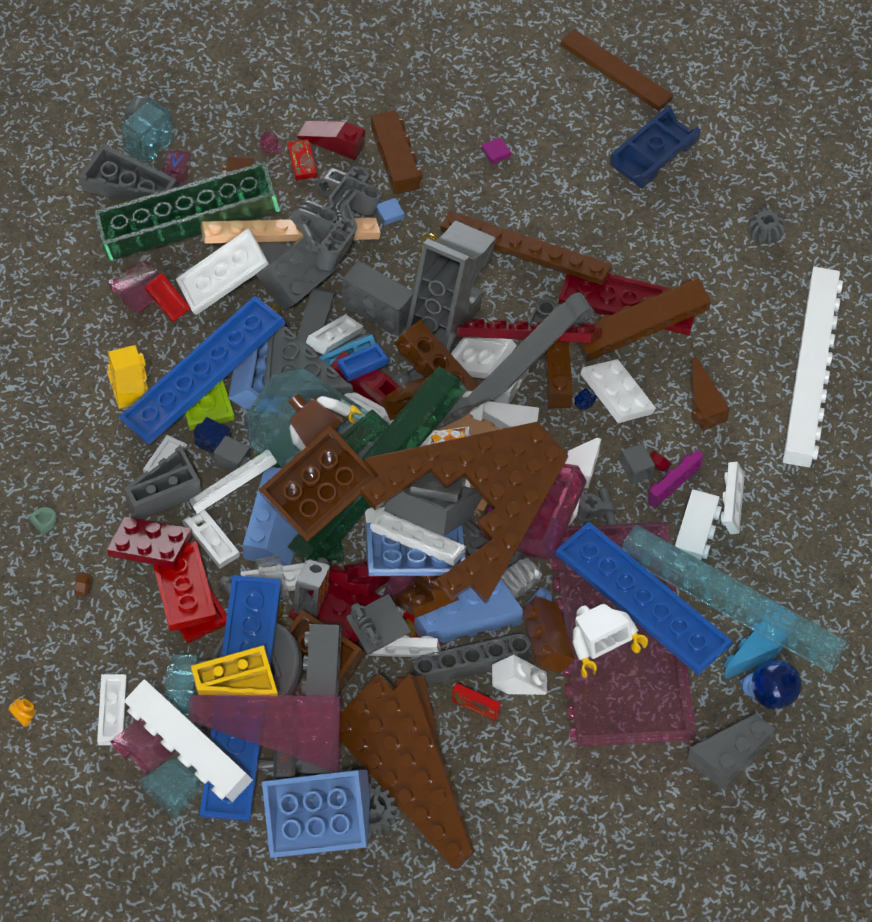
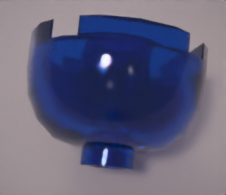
[752,660,802,710]

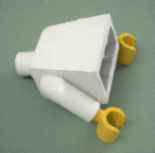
[573,604,648,678]

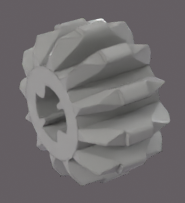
[501,558,542,598]

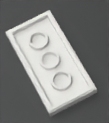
[176,228,270,315]

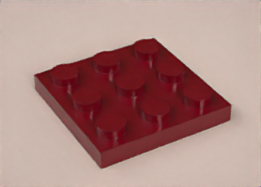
[289,564,382,645]

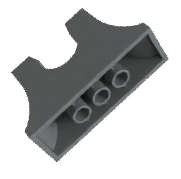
[406,220,496,353]

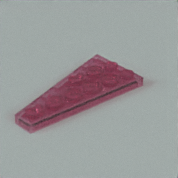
[189,695,341,773]

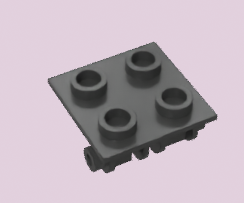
[346,594,411,655]

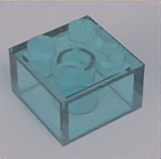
[121,99,173,164]

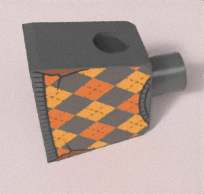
[294,557,330,619]

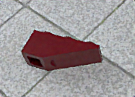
[330,351,399,407]

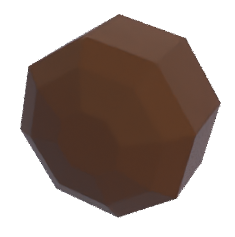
[74,572,92,597]

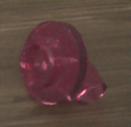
[260,131,283,154]

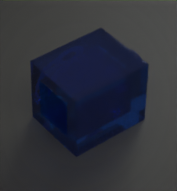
[193,417,231,455]

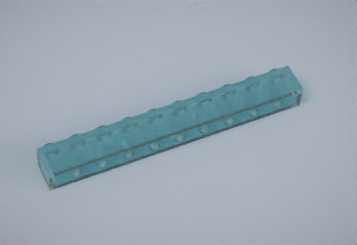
[622,525,847,673]

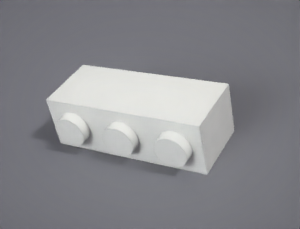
[672,489,722,566]

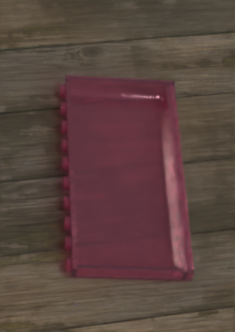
[549,522,696,747]

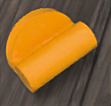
[8,699,36,727]

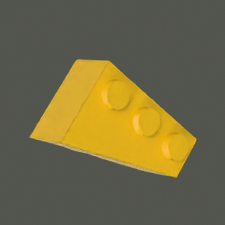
[107,345,148,409]
[191,645,277,698]

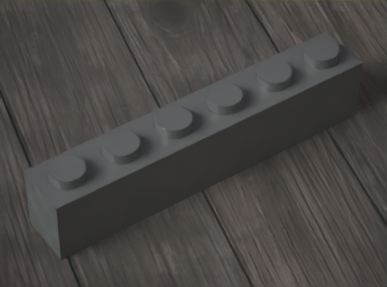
[297,624,342,776]

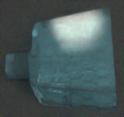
[141,758,200,820]

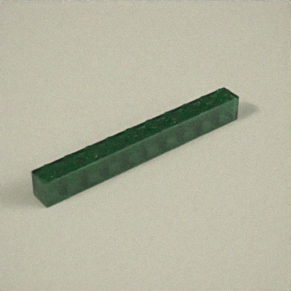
[287,367,467,563]

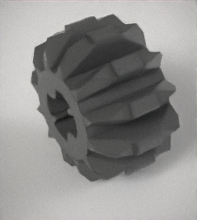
[748,207,785,245]

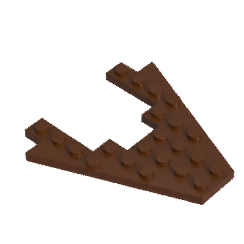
[360,421,568,604]

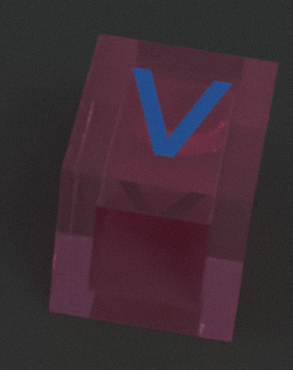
[162,149,191,186]

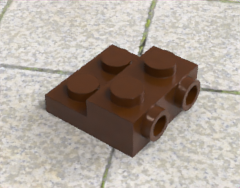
[394,576,459,618]

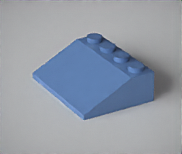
[366,523,465,576]
[262,770,370,858]

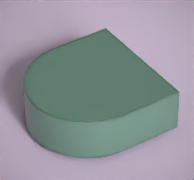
[28,507,57,535]

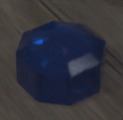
[574,388,597,410]

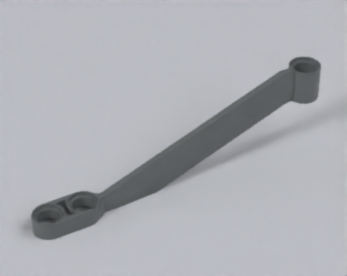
[426,292,594,430]

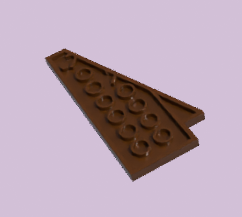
[336,674,475,870]

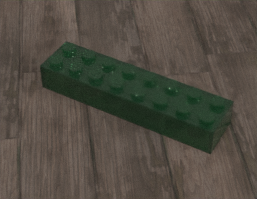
[94,161,280,261]

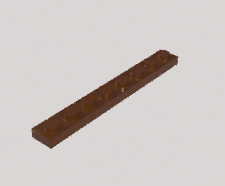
[440,210,612,286]

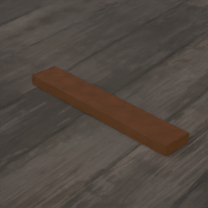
[560,29,673,111]

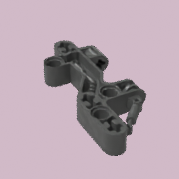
[291,166,381,271]

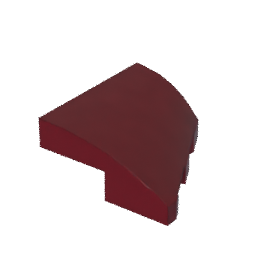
[330,560,390,596]

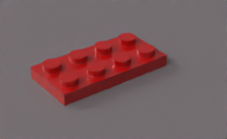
[153,541,217,631]

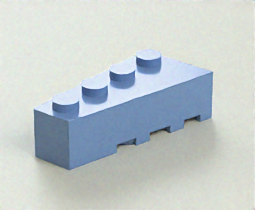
[413,579,523,643]

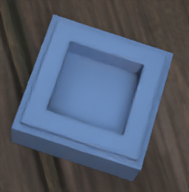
[376,198,405,226]

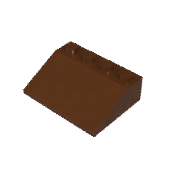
[259,426,376,542]

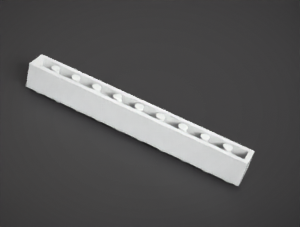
[783,267,843,468]

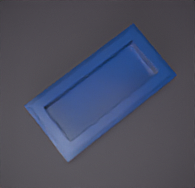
[337,343,389,382]

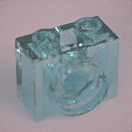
[165,654,199,716]

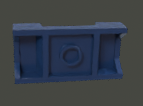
[610,106,701,189]

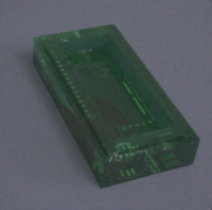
[340,409,389,454]

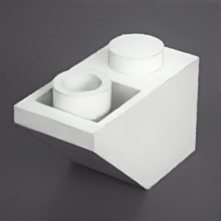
[492,655,547,695]

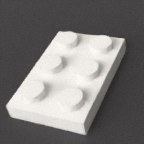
[451,337,516,379]
[580,359,656,423]

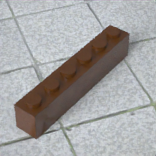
[576,278,711,362]

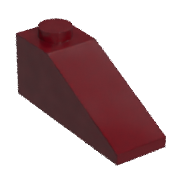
[297,121,365,160]

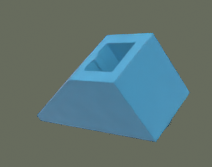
[724,615,791,679]

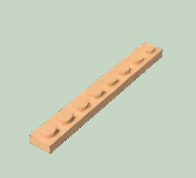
[201,218,381,243]

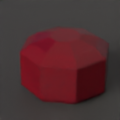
[650,451,672,472]

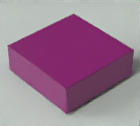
[481,137,511,165]

